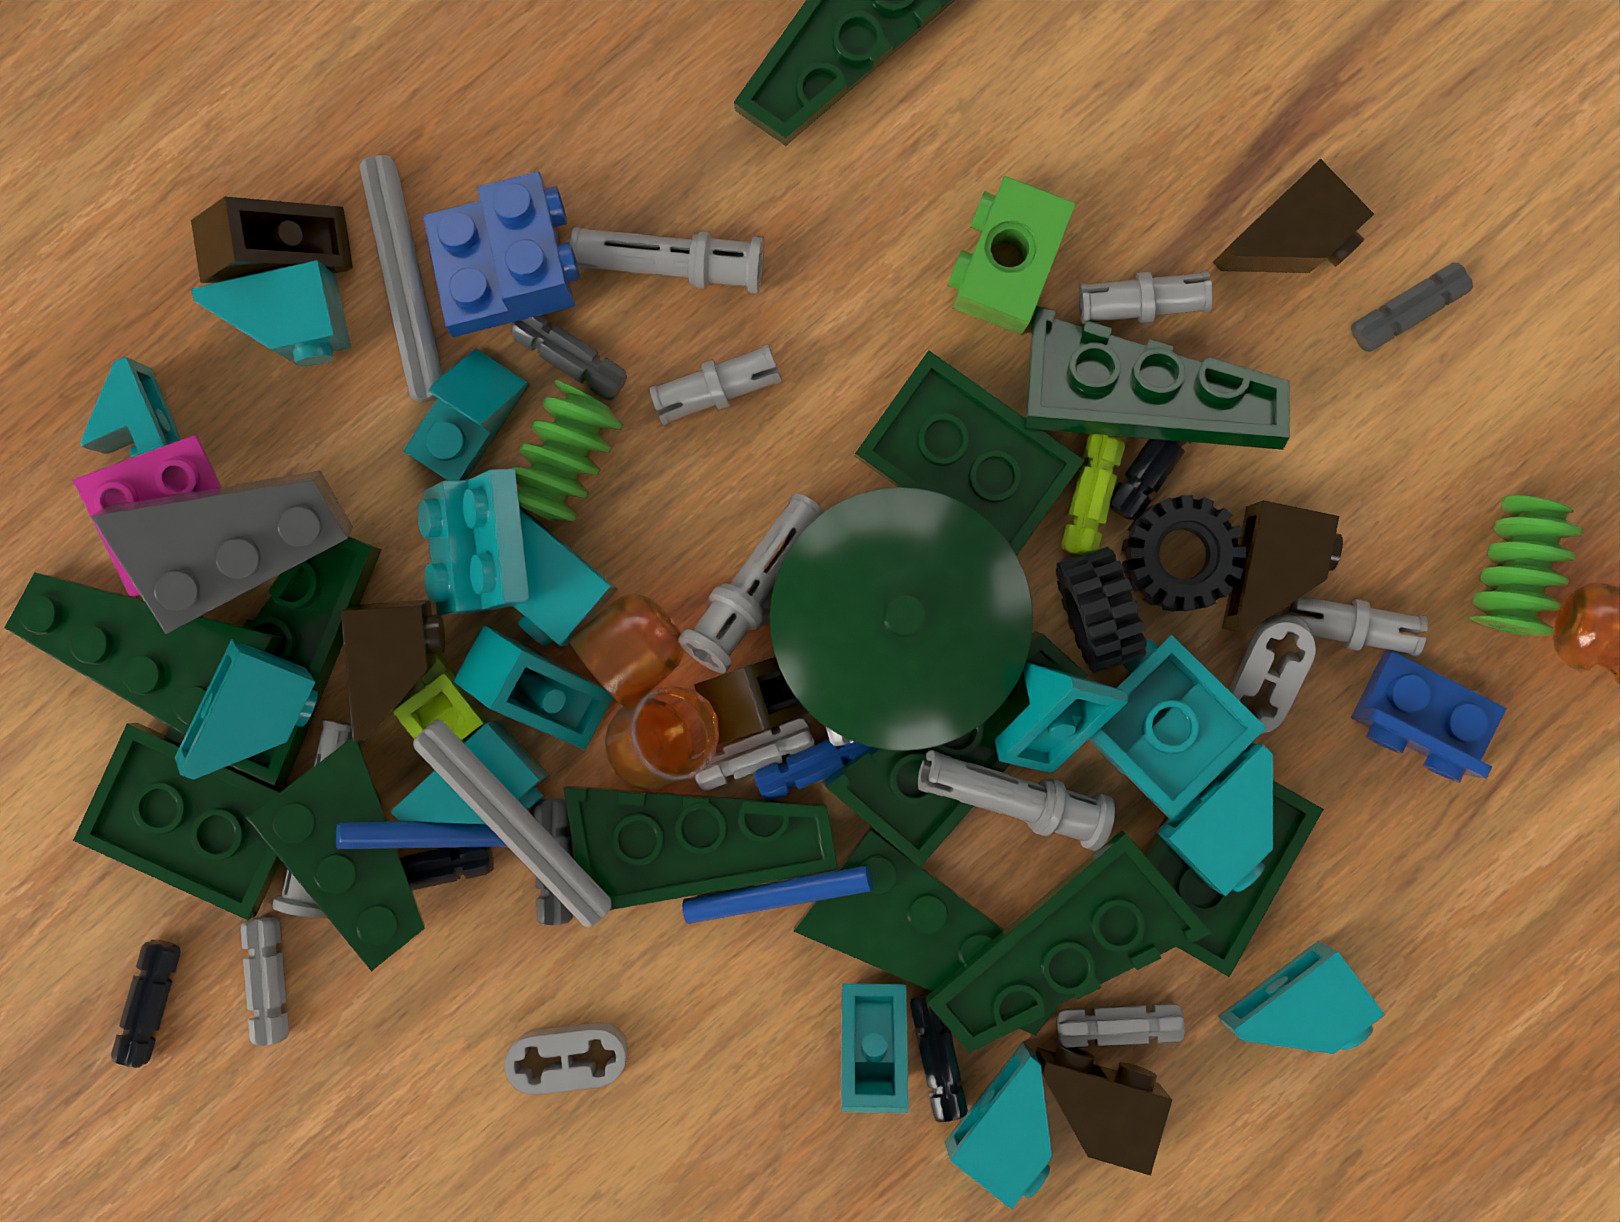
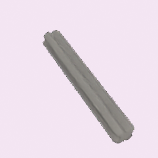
[359,155,443,402]
[413,720,611,927]

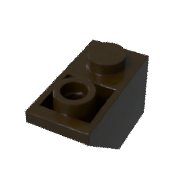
[1035,1044,1172,1176]

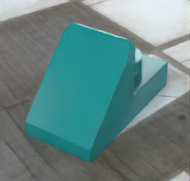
[403,348,530,481]
[81,357,181,458]
[995,662,1128,773]
[840,983,909,1113]

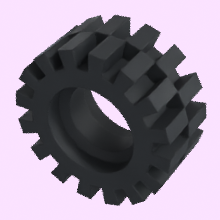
[1121,495,1246,612]
[1056,547,1147,673]

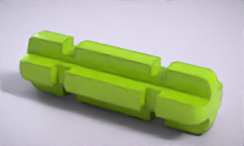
[1061,434,1125,556]

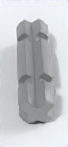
[691,716,814,791]
[240,917,289,1045]
[1057,1003,1185,1049]

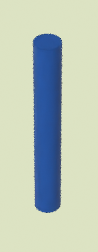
[336,822,508,849]
[682,865,873,924]

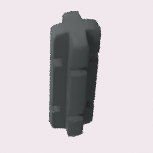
[1351,263,1473,352]
[511,315,627,400]
[534,799,573,925]

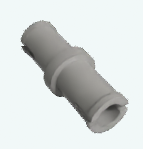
[1079,271,1212,325]
[649,344,782,426]
[1288,595,1428,656]

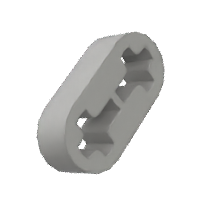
[1229,614,1316,733]
[504,1022,629,1095]

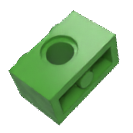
[947,176,1076,335]

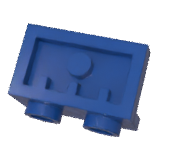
[1351,651,1507,783]

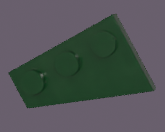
[247,737,425,972]

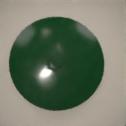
[770,487,1033,751]

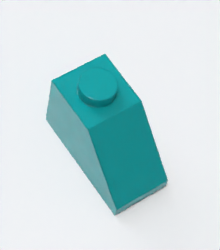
[191,260,352,366]
[513,506,618,647]
[453,625,615,749]
[175,639,318,780]
[391,721,549,824]
[1156,743,1273,896]
[1218,941,1385,1054]
[945,1042,1052,1210]

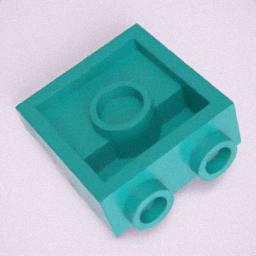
[418,469,530,616]
[1088,635,1267,820]

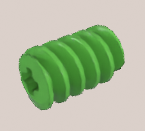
[509,380,624,523]
[1468,495,1584,636]

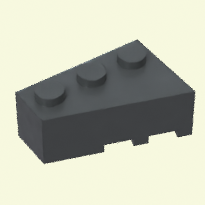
[91,471,353,634]

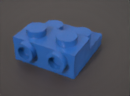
[423,171,580,337]

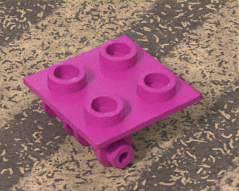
[72,434,222,598]

